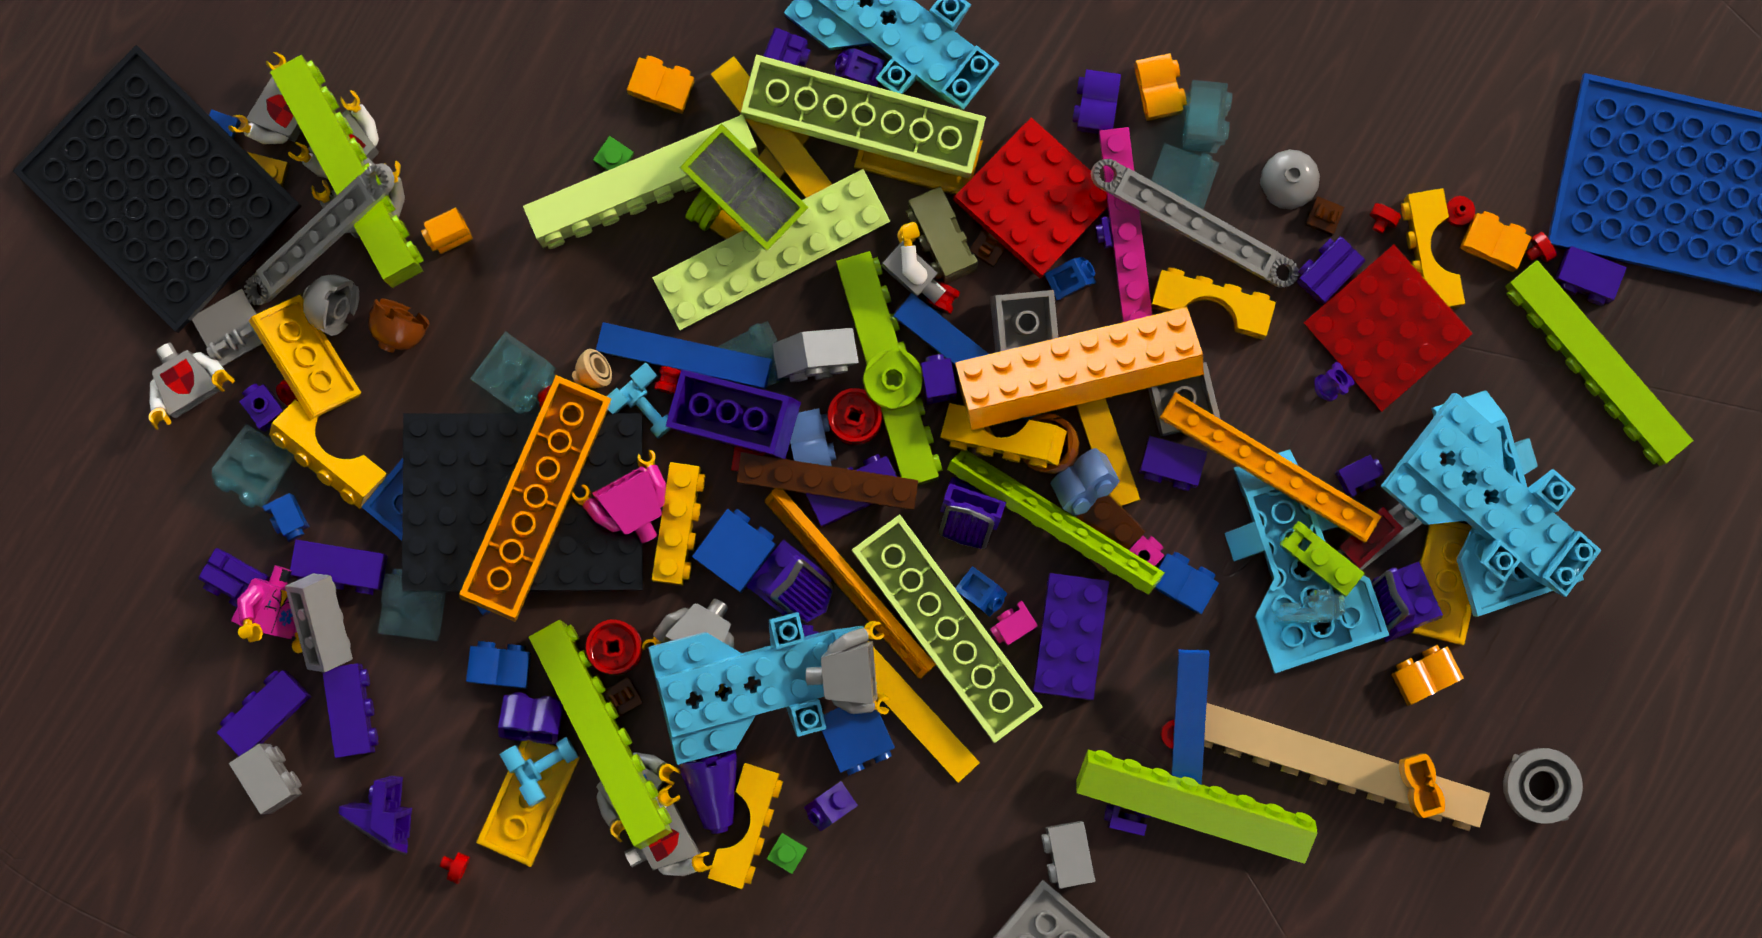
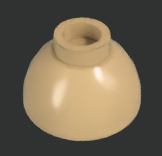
[572,349,612,388]

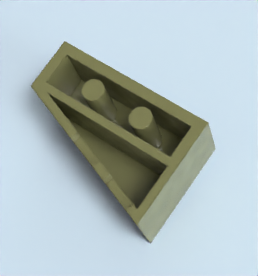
[905,186,978,284]

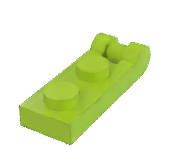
[1280,521,1365,597]

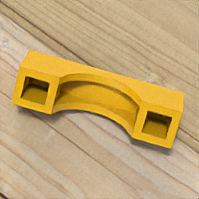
[1401,188,1465,309]
[1151,268,1276,340]
[269,399,387,509]
[940,403,1067,468]
[708,763,783,889]

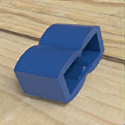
[1154,552,1219,615]
[466,641,531,689]

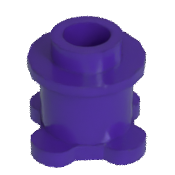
[1314,362,1354,402]

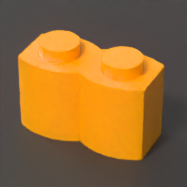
[1134,53,1187,121]
[627,55,695,114]
[421,207,473,254]
[1460,211,1531,272]
[1391,644,1464,706]
[1399,753,1445,818]

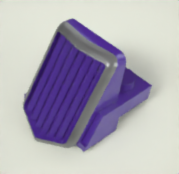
[939,477,1006,549]
[747,540,833,624]
[1371,562,1443,642]
[339,776,412,855]

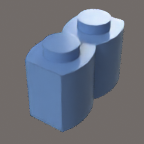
[790,408,836,467]
[1050,448,1120,517]

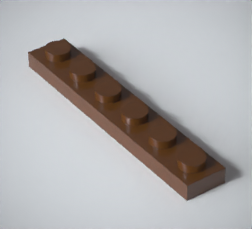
[737,452,918,510]

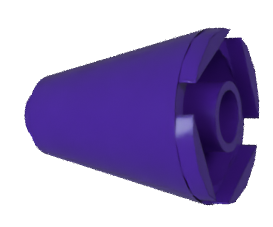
[678,750,737,834]

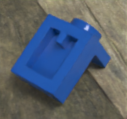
[1045,257,1096,300]
[955,566,1007,617]

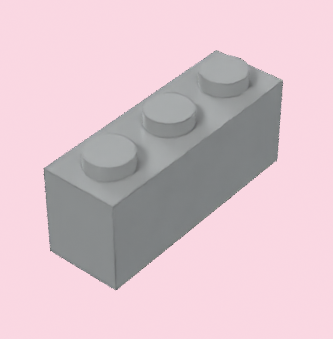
[285,573,353,672]

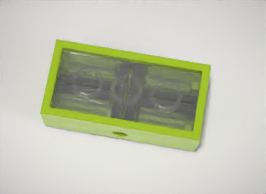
[680,123,809,252]

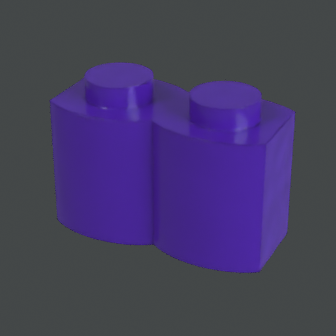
[1072,69,1121,134]
[498,692,563,744]

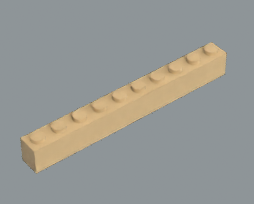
[1204,703,1490,831]

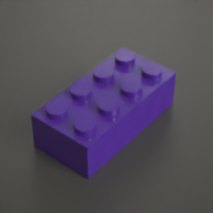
[666,369,801,459]
[1032,573,1109,701]

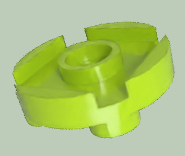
[862,349,923,410]

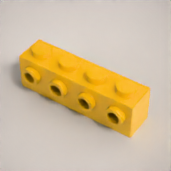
[652,462,705,586]

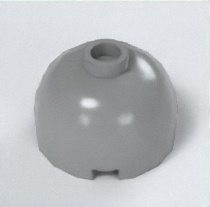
[1260,149,1320,210]
[303,274,359,336]

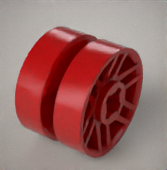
[828,388,882,446]
[586,620,643,675]

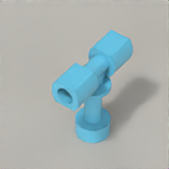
[607,362,671,439]
[499,737,578,807]

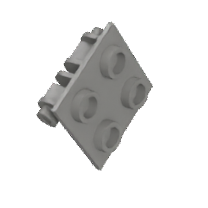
[192,289,263,366]

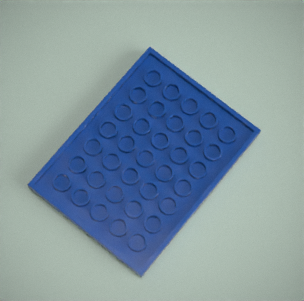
[1548,73,1762,293]

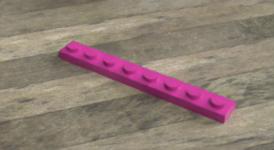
[1099,127,1153,322]

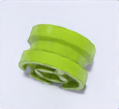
[685,190,722,231]

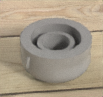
[1503,748,1583,824]

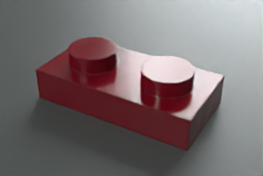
[1338,507,1404,569]

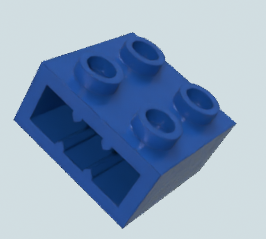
[692,508,776,593]
[821,708,895,776]

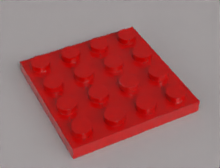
[953,117,1108,278]
[1304,244,1473,412]

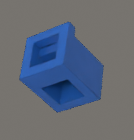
[262,493,310,542]

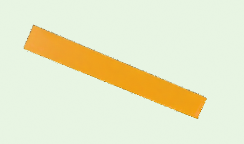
[1159,392,1382,543]
[765,489,936,679]

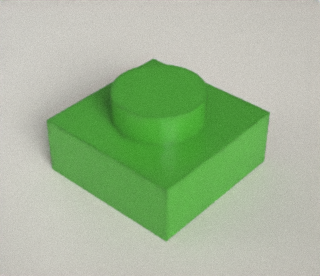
[593,136,634,171]
[767,833,808,874]

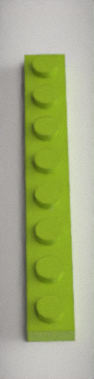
[947,450,1165,595]

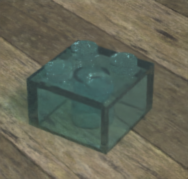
[1182,80,1232,153]

